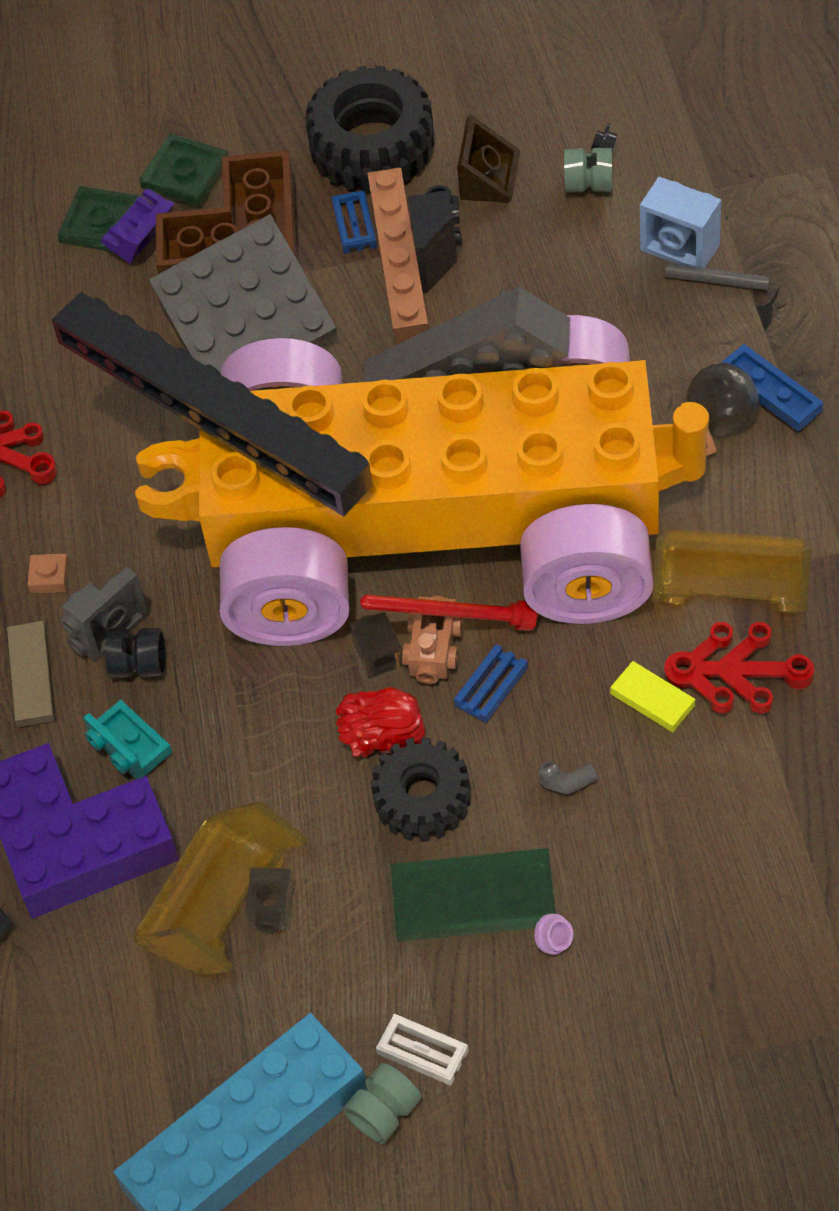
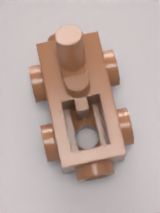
[402,596,463,684]

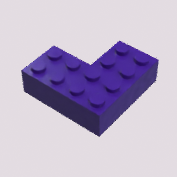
[0,742,179,919]

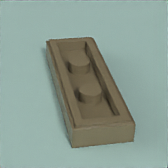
[7,621,55,728]

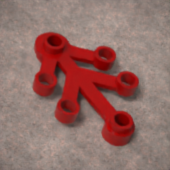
[0,411,57,497]
[664,622,815,714]

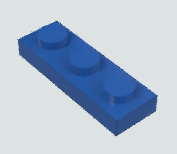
[719,344,824,432]

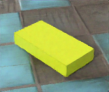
[610,661,695,733]

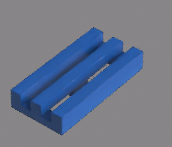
[331,190,377,254]
[454,644,528,723]

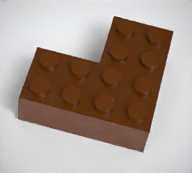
[156,150,297,274]

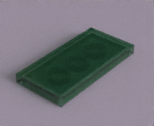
[390,848,556,942]

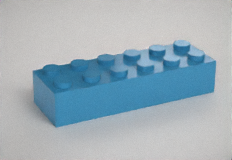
[113,1012,367,1211]

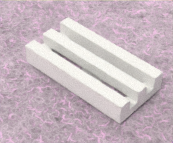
[376,1014,469,1086]

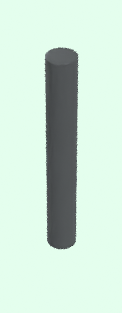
[665,263,770,291]

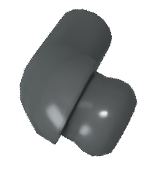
[538,761,598,794]

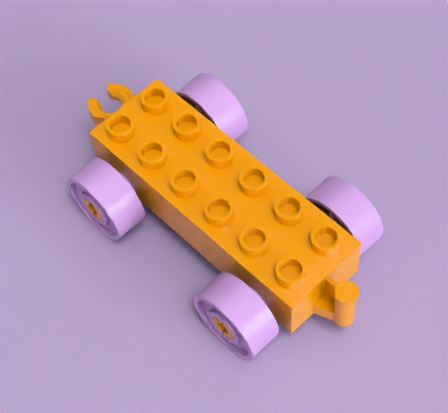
[135,315,709,646]

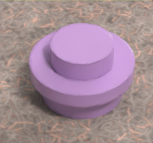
[534,914,574,955]

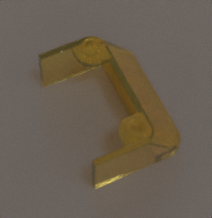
[652,529,811,612]
[133,801,308,976]

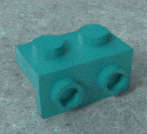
[83,700,173,779]

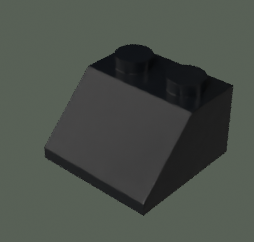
[407,190,462,293]

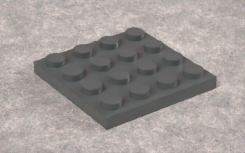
[148,214,337,372]

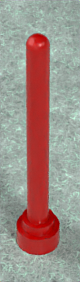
[360,595,537,631]

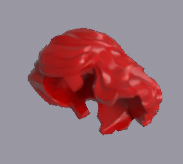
[336,687,426,758]

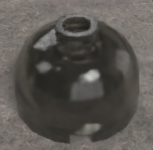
[686,363,760,437]

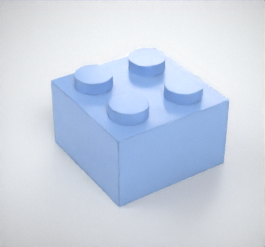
[640,177,721,268]

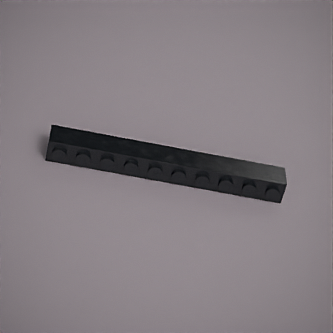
[51,292,373,517]

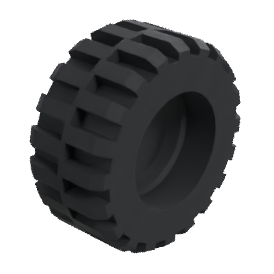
[305,65,435,192]

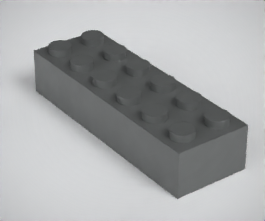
[362,286,570,382]

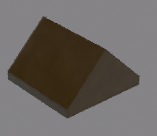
[457,115,520,203]

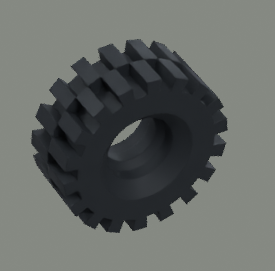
[371,737,471,842]

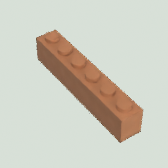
[368,168,429,345]

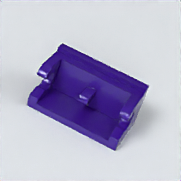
[100,189,174,264]

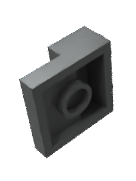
[60,567,149,663]

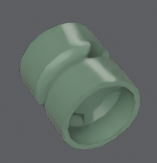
[564,148,613,193]
[343,1063,422,1144]

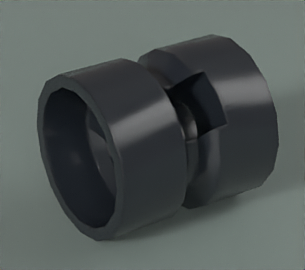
[105,628,166,678]

